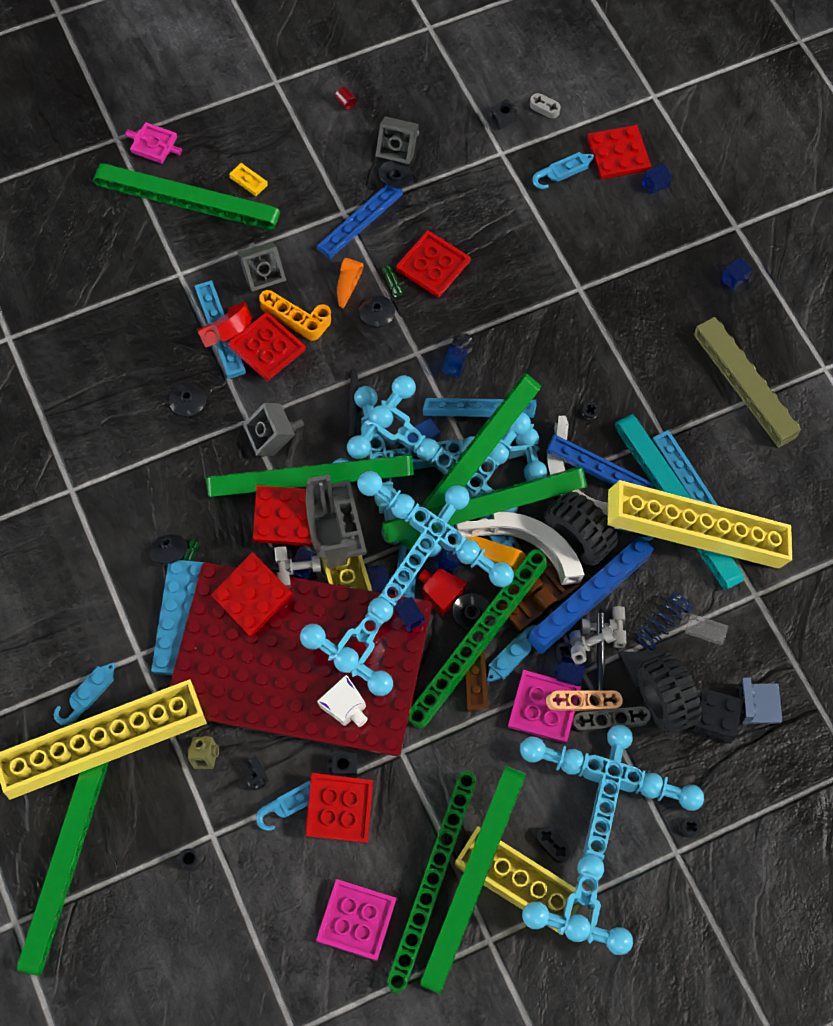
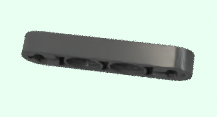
[572,706,651,733]

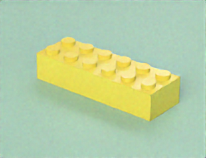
[455,826,580,935]

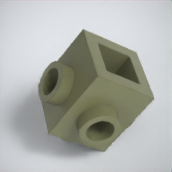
[188,736,219,769]

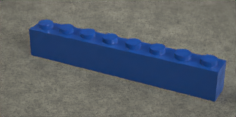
[528,536,654,655]

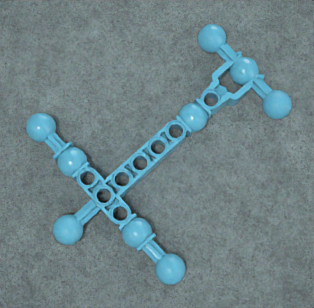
[333,386,548,545]
[300,471,514,696]
[520,725,704,955]

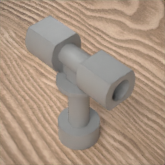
[274,547,321,588]
[581,606,626,648]
[569,625,616,664]

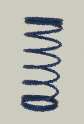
[635,593,692,651]

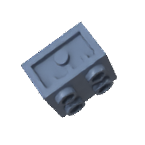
[738,678,782,724]

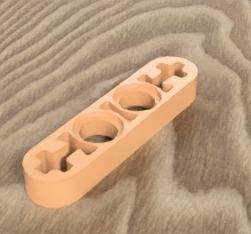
[546,691,623,711]

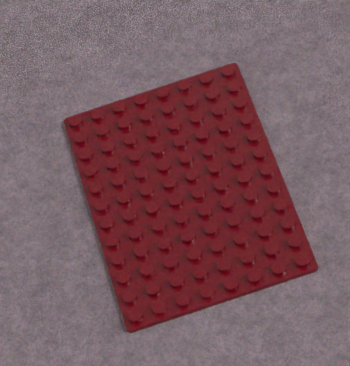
[169,562,432,756]

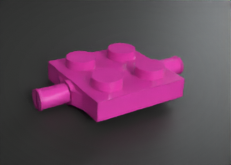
[126,122,182,164]

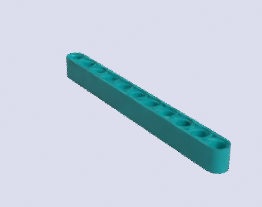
[615,414,744,590]

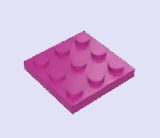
[508,670,581,744]
[316,879,397,961]

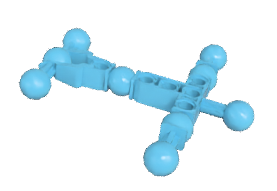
[347,375,531,557]

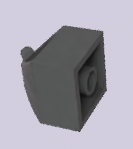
[376,117,419,164]
[238,242,286,292]
[243,403,304,456]

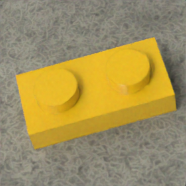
[229,163,268,196]

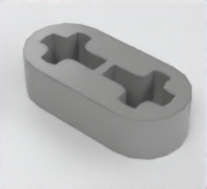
[530,93,561,118]

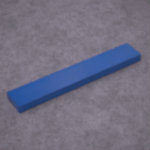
[317,184,403,259]
[546,434,655,489]

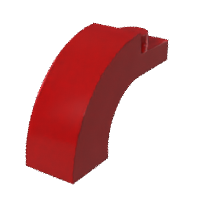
[197,301,252,348]

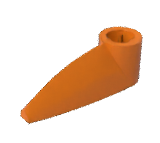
[337,258,363,308]

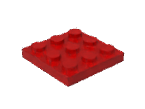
[587,125,652,180]
[396,230,471,298]
[228,312,306,382]
[253,485,312,546]
[211,552,294,637]
[305,773,373,843]

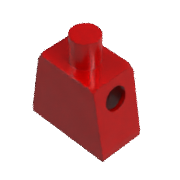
[418,569,467,616]

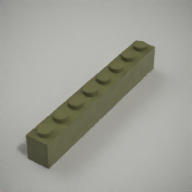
[694,317,801,448]

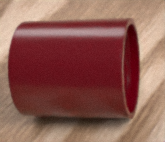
[335,87,357,110]

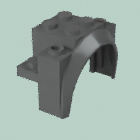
[306,474,367,568]

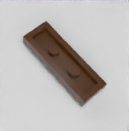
[465,650,489,712]

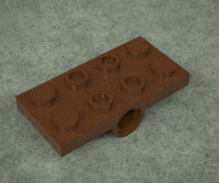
[498,560,580,632]

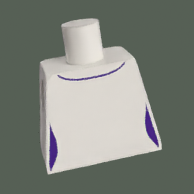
[317,675,368,727]

